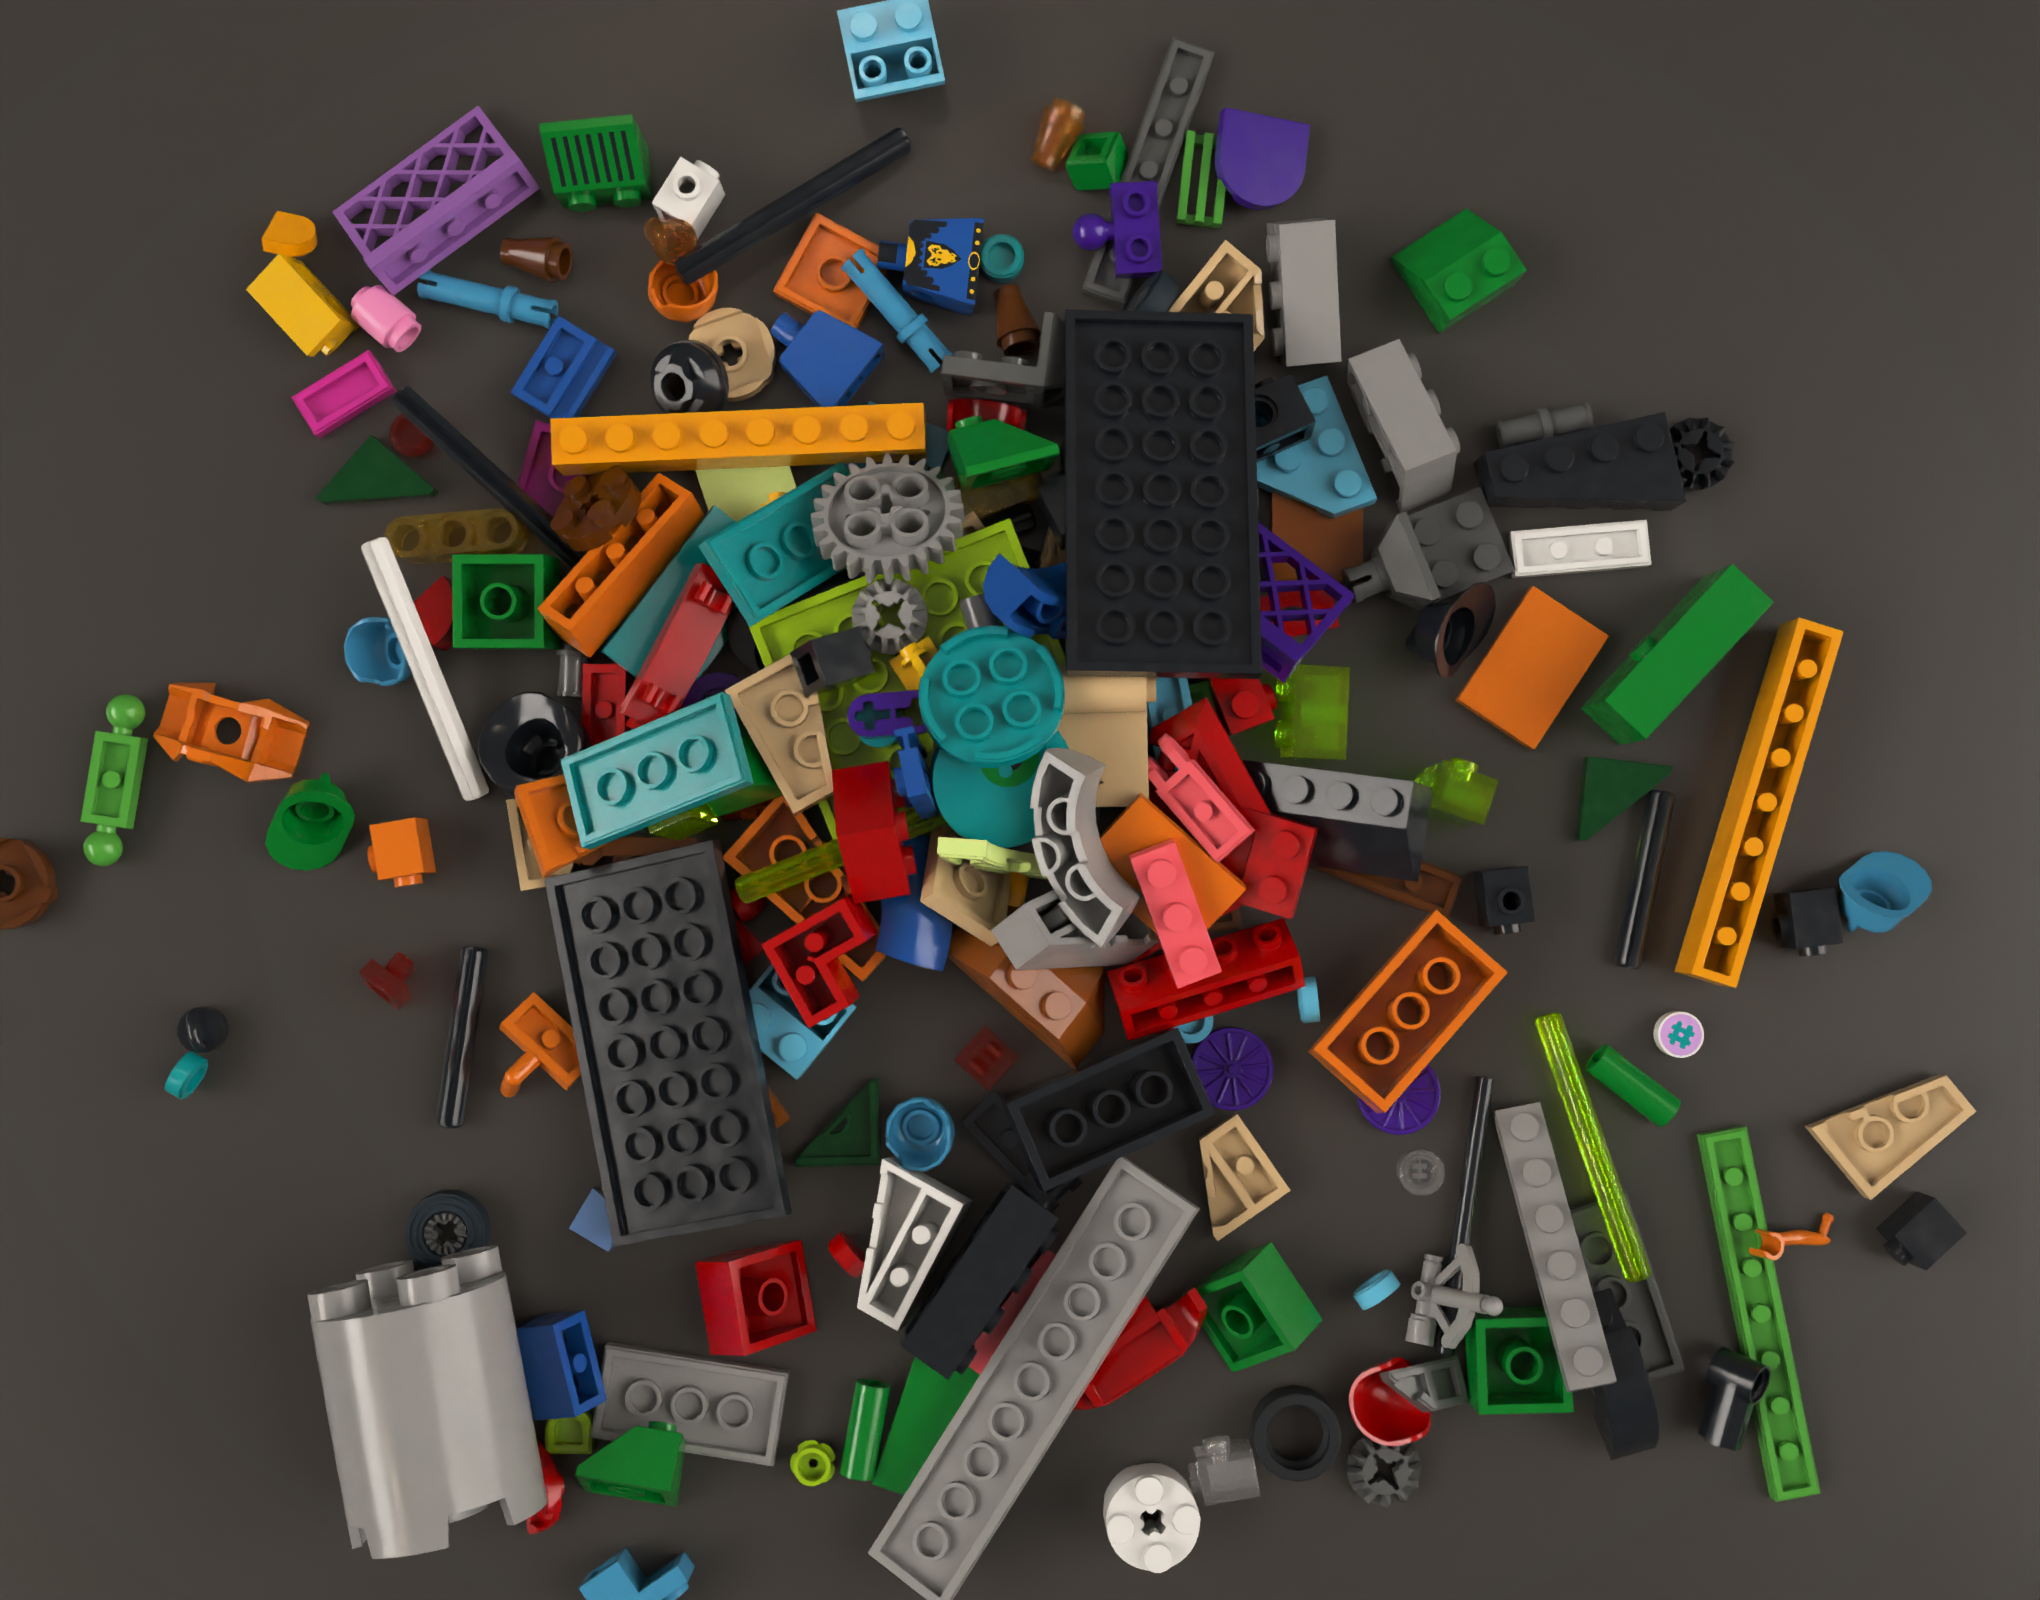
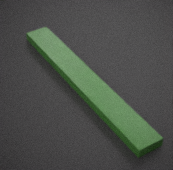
[1697,1125,1821,1502]

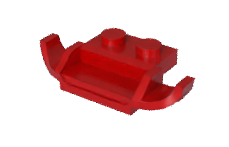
[1073,1287,1208,1410]

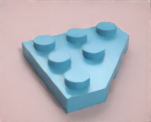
[1255,375,1377,519]

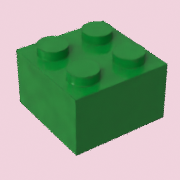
[452,554,560,650]
[1465,1306,1574,1415]

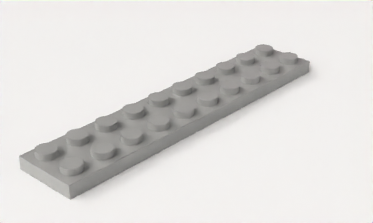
[868,1156,1200,1600]

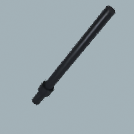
[1436,1076,1495,1355]

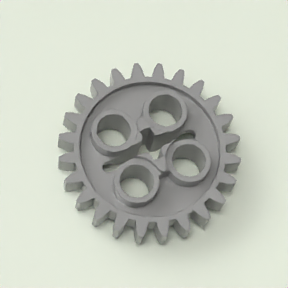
[811,454,965,584]

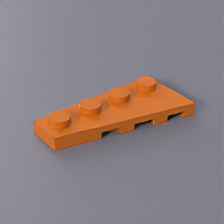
[514,774,609,878]

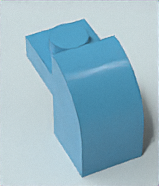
[578,1547,695,1600]

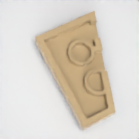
[725,654,833,816]
[1805,1074,1976,1200]

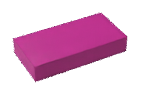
[291,350,397,439]

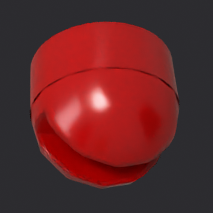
[729,882,766,923]

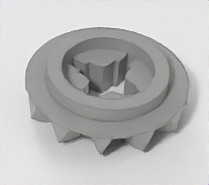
[852,578,928,654]

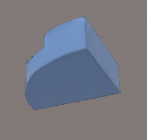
[569,1186,613,1252]

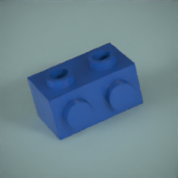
[516,1310,607,1420]

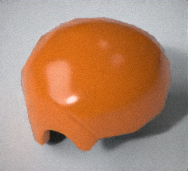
[648,256,718,323]

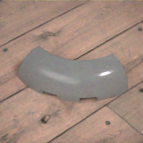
[1030,747,1142,948]

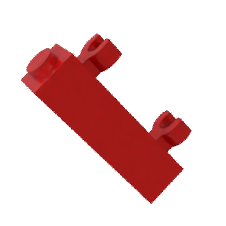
[618,563,735,729]

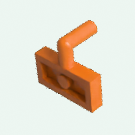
[499,992,581,1098]

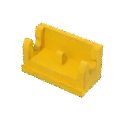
[246,253,360,357]

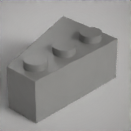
[1266,218,1342,367]
[1347,339,1460,513]
[991,890,1160,970]

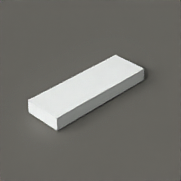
[1508,520,1651,579]

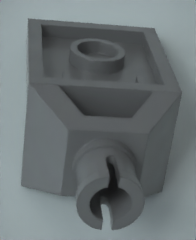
[941,312,1065,408]
[1341,487,1515,610]

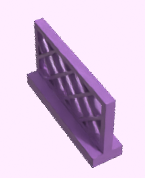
[333,106,540,296]

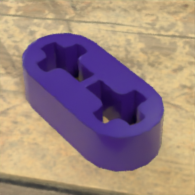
[847,690,928,739]

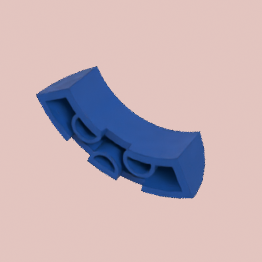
[983,553,1066,639]
[875,811,953,971]

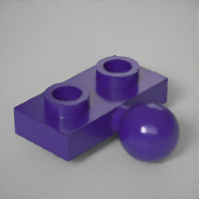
[1072,181,1162,279]

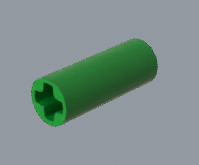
[1585,1043,1681,1128]
[840,1378,890,1481]

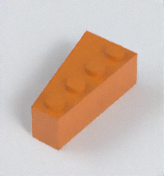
[723,796,887,982]

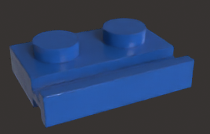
[510,315,617,419]
[893,726,940,820]

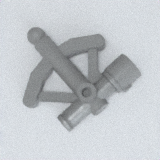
[1405,1244,1503,1349]

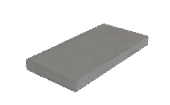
[590,1342,790,1466]

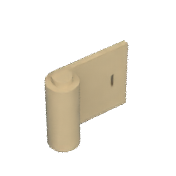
[1057,666,1156,807]

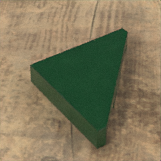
[316,435,438,505]
[1575,756,1673,841]
[795,1078,881,1167]

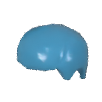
[344,617,412,686]
[885,1096,955,1172]

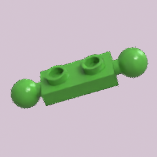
[80,694,148,866]

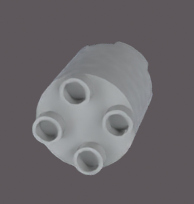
[307,1245,548,1559]

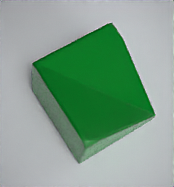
[1065,131,1129,191]

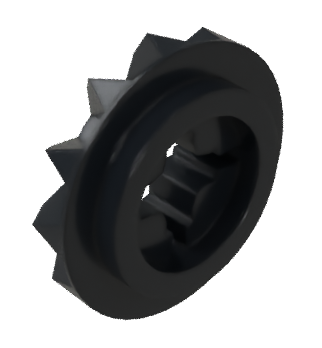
[1669,417,1735,490]

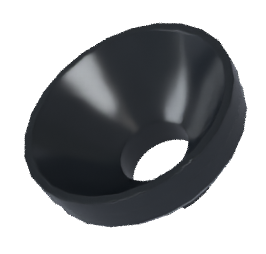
[650,340,729,414]

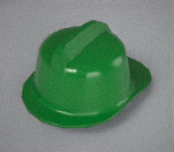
[265,772,355,871]

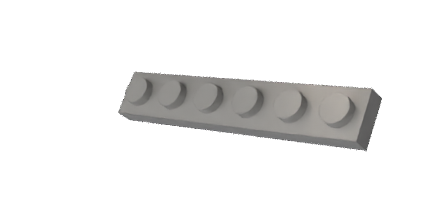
[1493,1102,1617,1393]

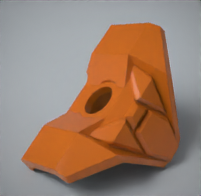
[153,682,310,783]

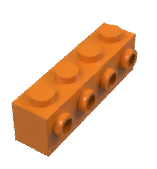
[537,473,705,658]

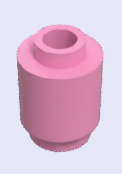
[351,284,421,352]

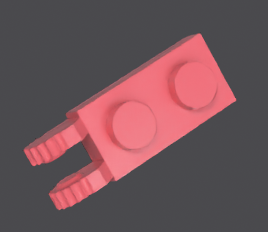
[1148,733,1256,863]

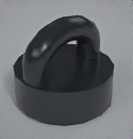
[177,1007,228,1053]

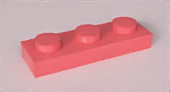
[1128,838,1222,988]

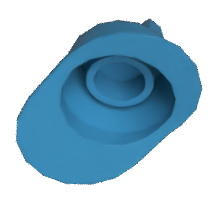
[1838,851,1932,933]

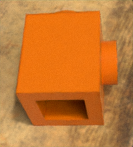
[367,817,436,888]

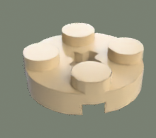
[688,308,777,402]

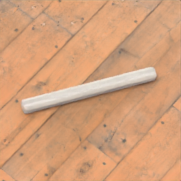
[361,537,489,801]

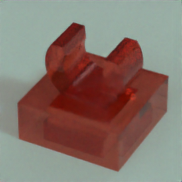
[359,952,415,1011]
[954,1025,1019,1091]

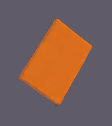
[1455,586,1609,751]
[1099,792,1246,934]

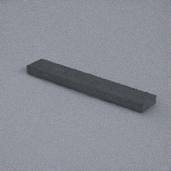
[1081,37,1215,308]

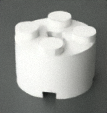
[1103,1463,1201,1573]

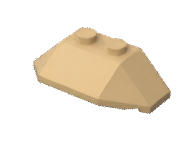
[1168,240,1265,351]

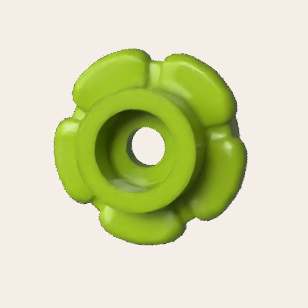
[790,1440,835,1487]

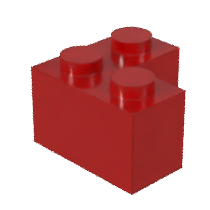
[832,761,917,904]
[761,893,877,1029]

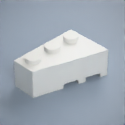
[857,1156,973,1331]

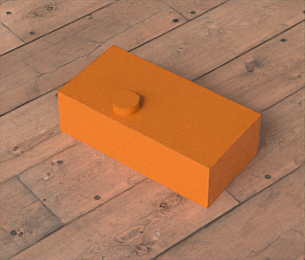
[1307,910,1508,1114]

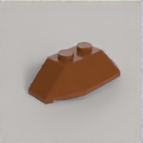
[947,909,1105,1069]

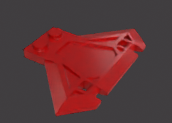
[1132,697,1319,963]

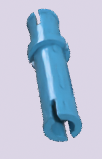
[840,248,953,373]
[417,270,559,329]

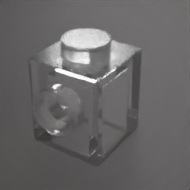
[1187,1436,1260,1506]

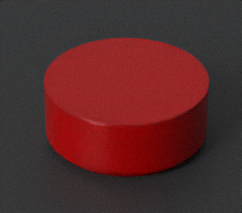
[828,1231,865,1278]

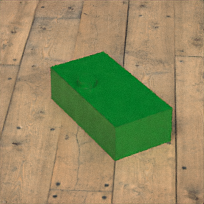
[1580,563,1774,745]

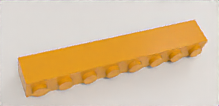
[550,403,928,476]
[1674,617,1844,988]

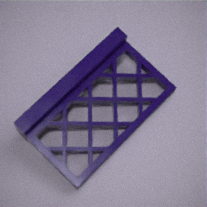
[1258,522,1355,683]

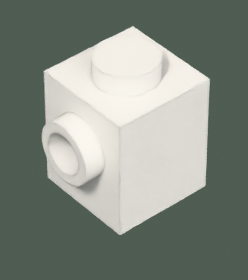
[652,157,726,240]

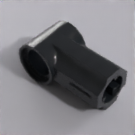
[1698,1347,1771,1451]

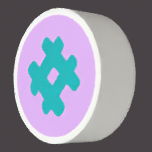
[1653,1011,1704,1058]

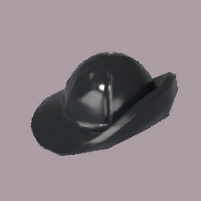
[478,691,592,796]

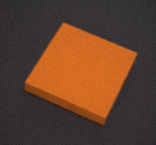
[773,212,890,330]

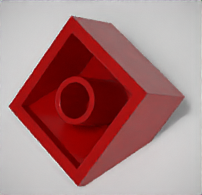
[695,1240,817,1356]

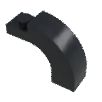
[1593,1288,1659,1460]

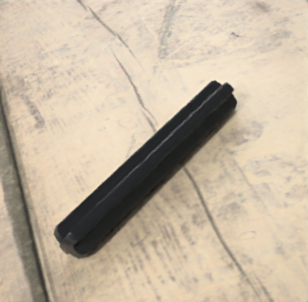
[1614,790,1675,970]
[436,946,488,1129]

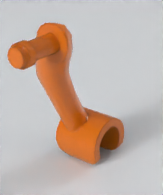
[1749,1213,1834,1260]

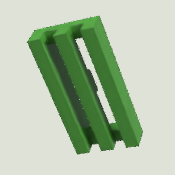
[1176,130,1226,229]

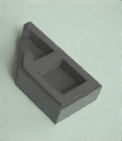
[1379,1356,1470,1413]

